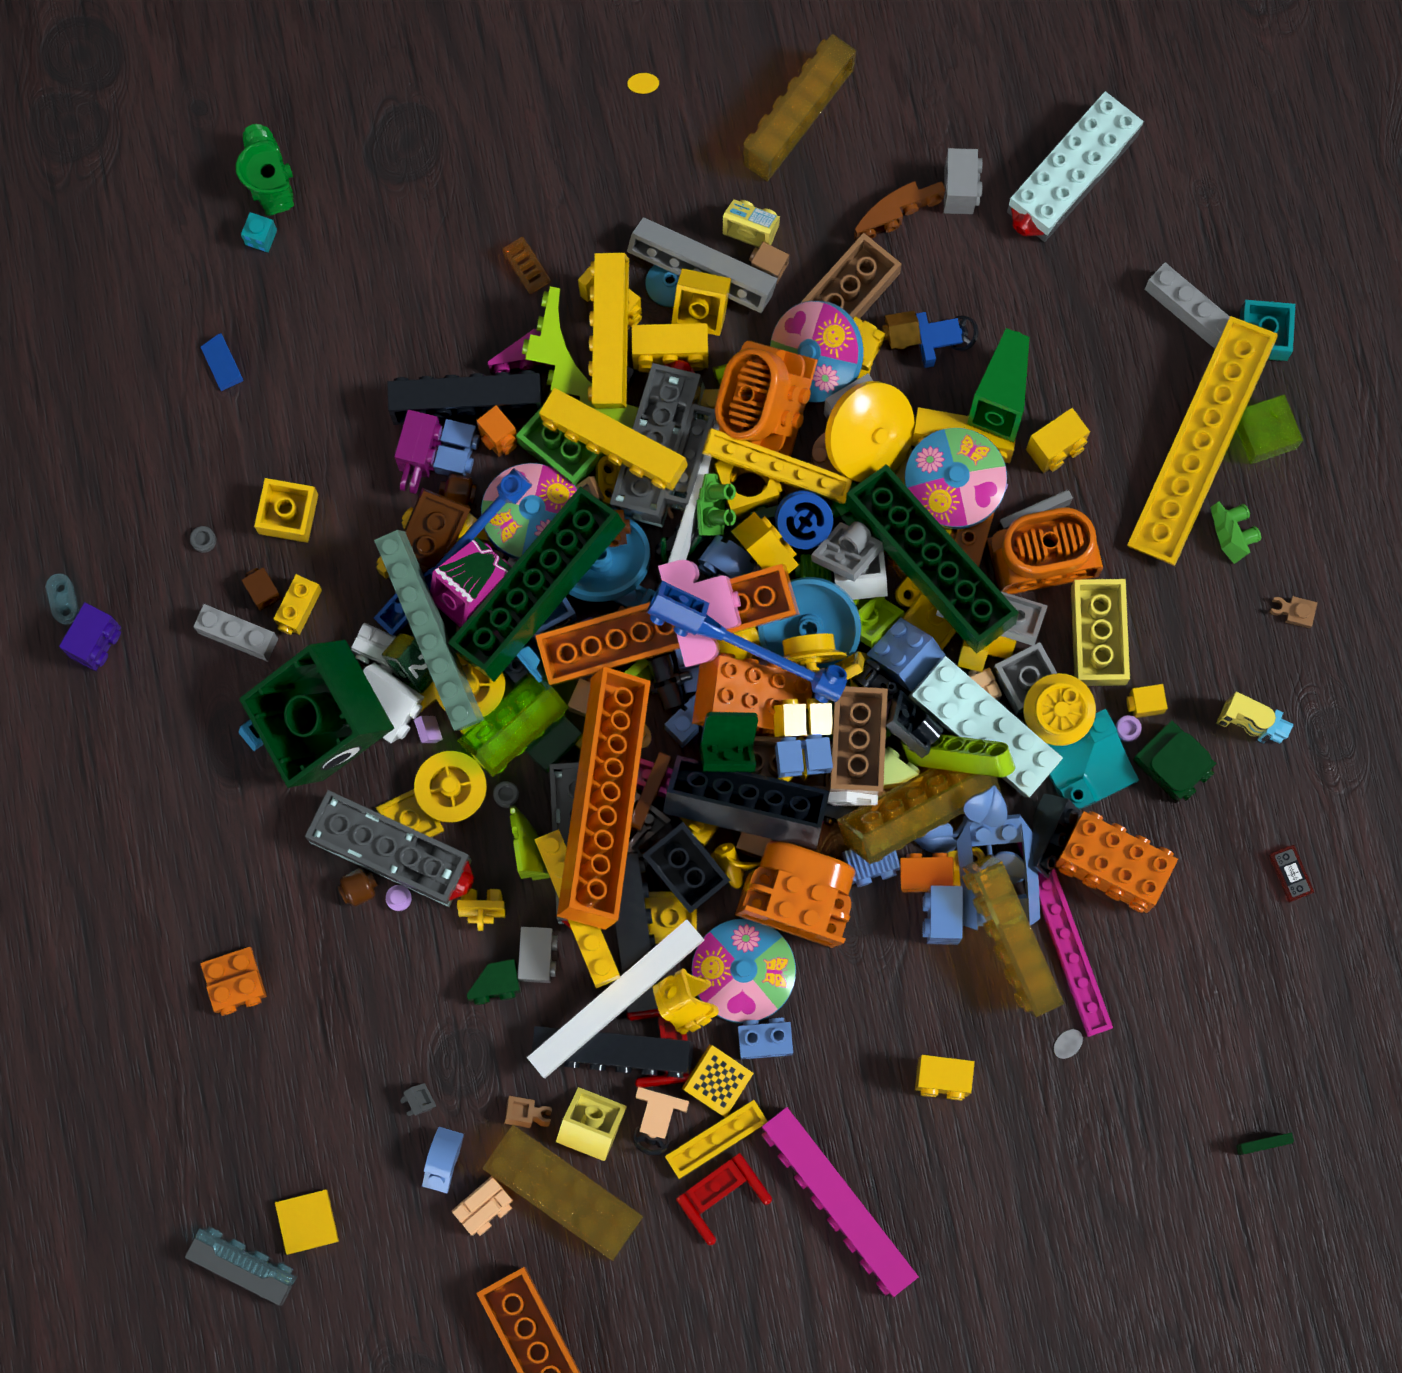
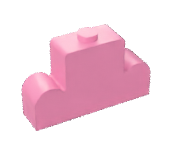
[658,560,741,667]

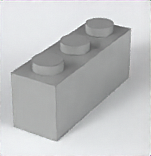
[194,604,278,662]

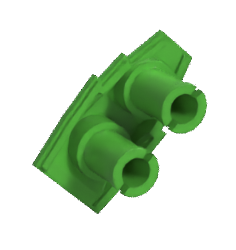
[697,474,736,535]
[1210,501,1261,564]

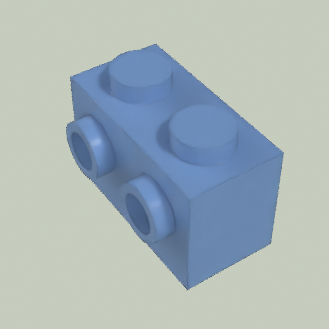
[738,1018,793,1060]

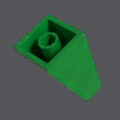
[967,328,1030,442]

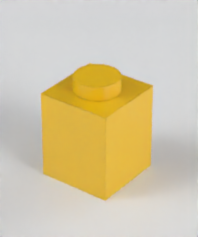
[1126,684,1168,718]

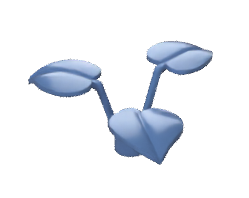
[912,785,1025,884]

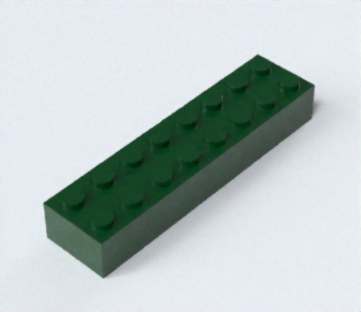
[845,464,1019,654]
[448,486,626,682]

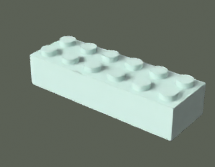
[908,656,1063,797]

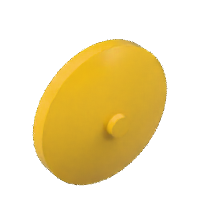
[825,381,915,482]

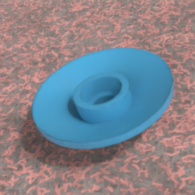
[646,265,680,307]

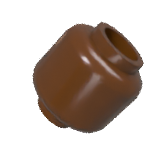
[439,474,477,506]
[337,868,378,906]

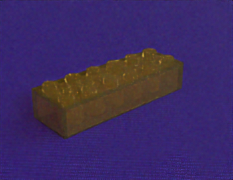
[743,34,856,181]
[837,768,1001,864]
[962,854,1064,1017]
[482,1125,644,1261]

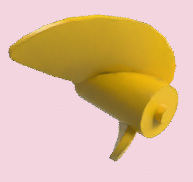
[711,843,761,889]

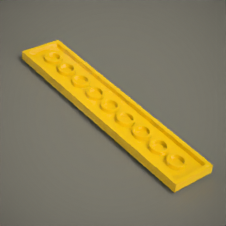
[1127,316,1278,566]

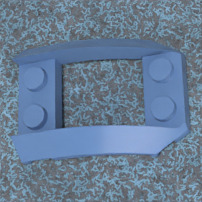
[956,814,1040,930]

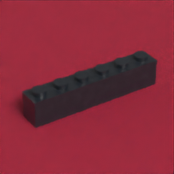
[615,851,658,1013]
[532,1026,693,1078]

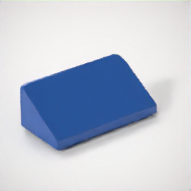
[201,333,244,391]

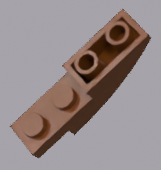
[854,181,945,241]

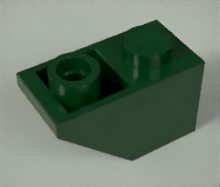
[467,959,521,1005]

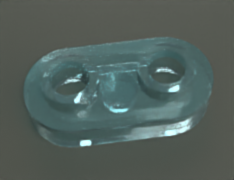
[46,574,79,625]

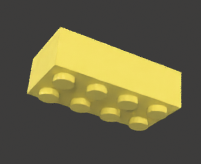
[1071,579,1130,686]

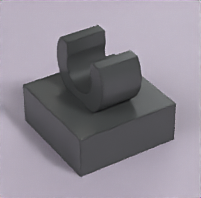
[400,1083,436,1116]

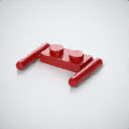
[626,1009,692,1088]
[676,1153,772,1245]

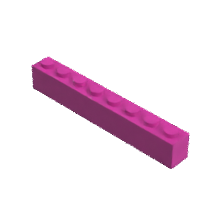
[761,1107,919,1297]

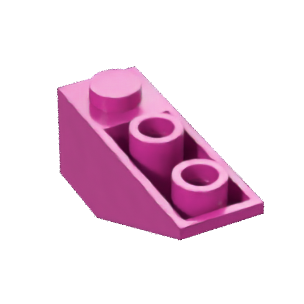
[488,329,553,373]

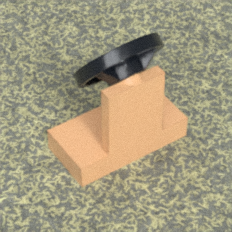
[633,1087,689,1155]

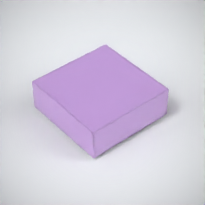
[414,716,443,743]

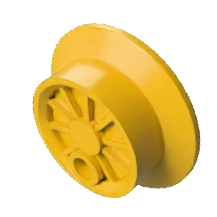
[782,633,847,672]
[433,653,505,717]
[1023,673,1096,746]
[414,751,486,823]

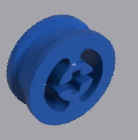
[774,491,833,549]

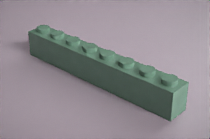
[374,530,484,731]

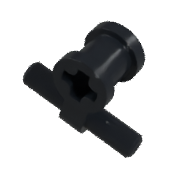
[851,659,897,700]

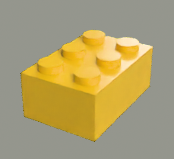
[632,323,708,372]

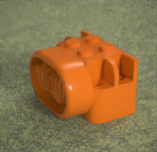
[715,341,818,457]
[987,507,1103,595]
[735,841,855,948]

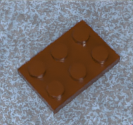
[404,488,470,572]

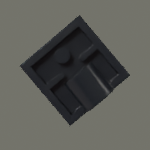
[885,690,943,758]

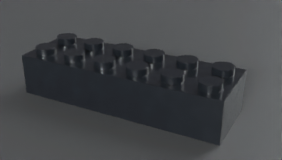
[387,370,543,425]
[663,755,830,849]

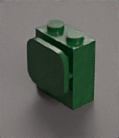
[1133,720,1217,803]

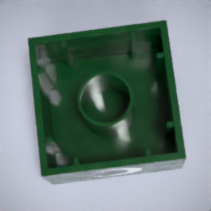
[239,640,395,788]

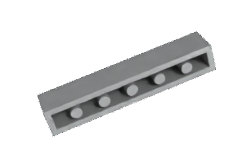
[627,217,778,313]

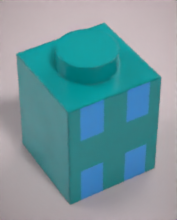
[241,212,277,252]

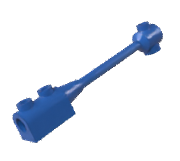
[374,468,532,636]
[647,581,847,703]

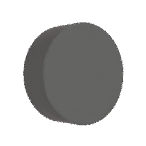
[190,526,216,553]
[493,781,519,808]

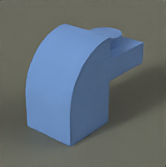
[422,1127,464,1193]

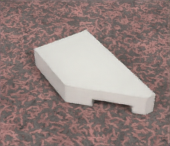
[827,792,878,806]

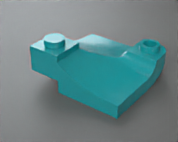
[1048,709,1139,810]

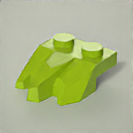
[853,597,905,648]

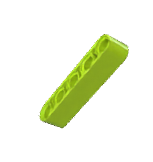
[901,734,1015,777]

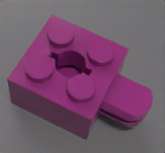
[395,410,443,494]

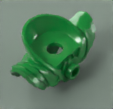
[236,124,294,216]

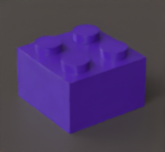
[59,602,121,671]

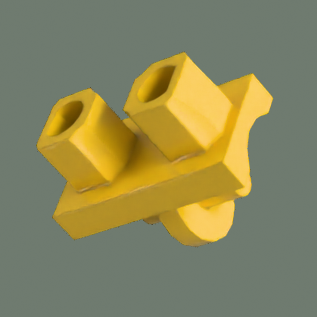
[457,889,506,931]

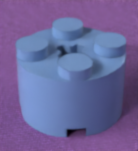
[698,535,757,579]

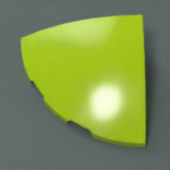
[510,805,550,881]

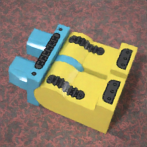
[1216,692,1293,744]

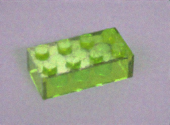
[457,674,569,777]

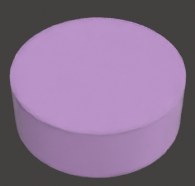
[1115,715,1142,742]

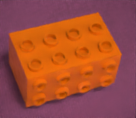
[692,653,813,739]
[1055,811,1178,914]

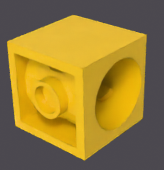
[715,461,782,521]

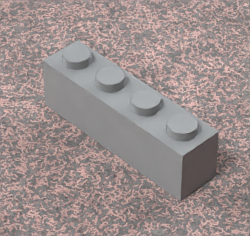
[1145,262,1230,349]

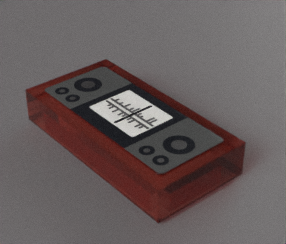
[1269,845,1314,903]

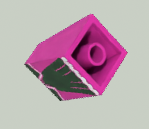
[430,537,512,628]

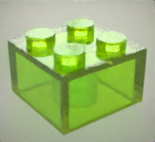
[1237,394,1303,464]

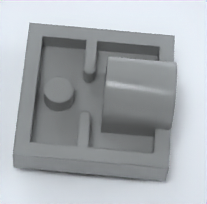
[811,522,883,582]

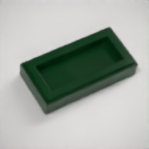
[1236,1132,1294,1155]

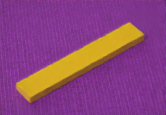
[702,428,852,504]

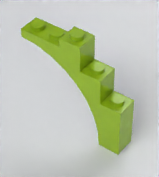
[522,286,639,429]

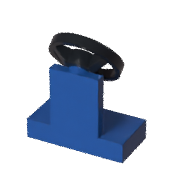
[916,312,978,368]

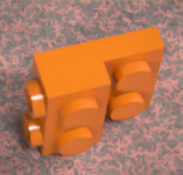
[200,947,267,1016]

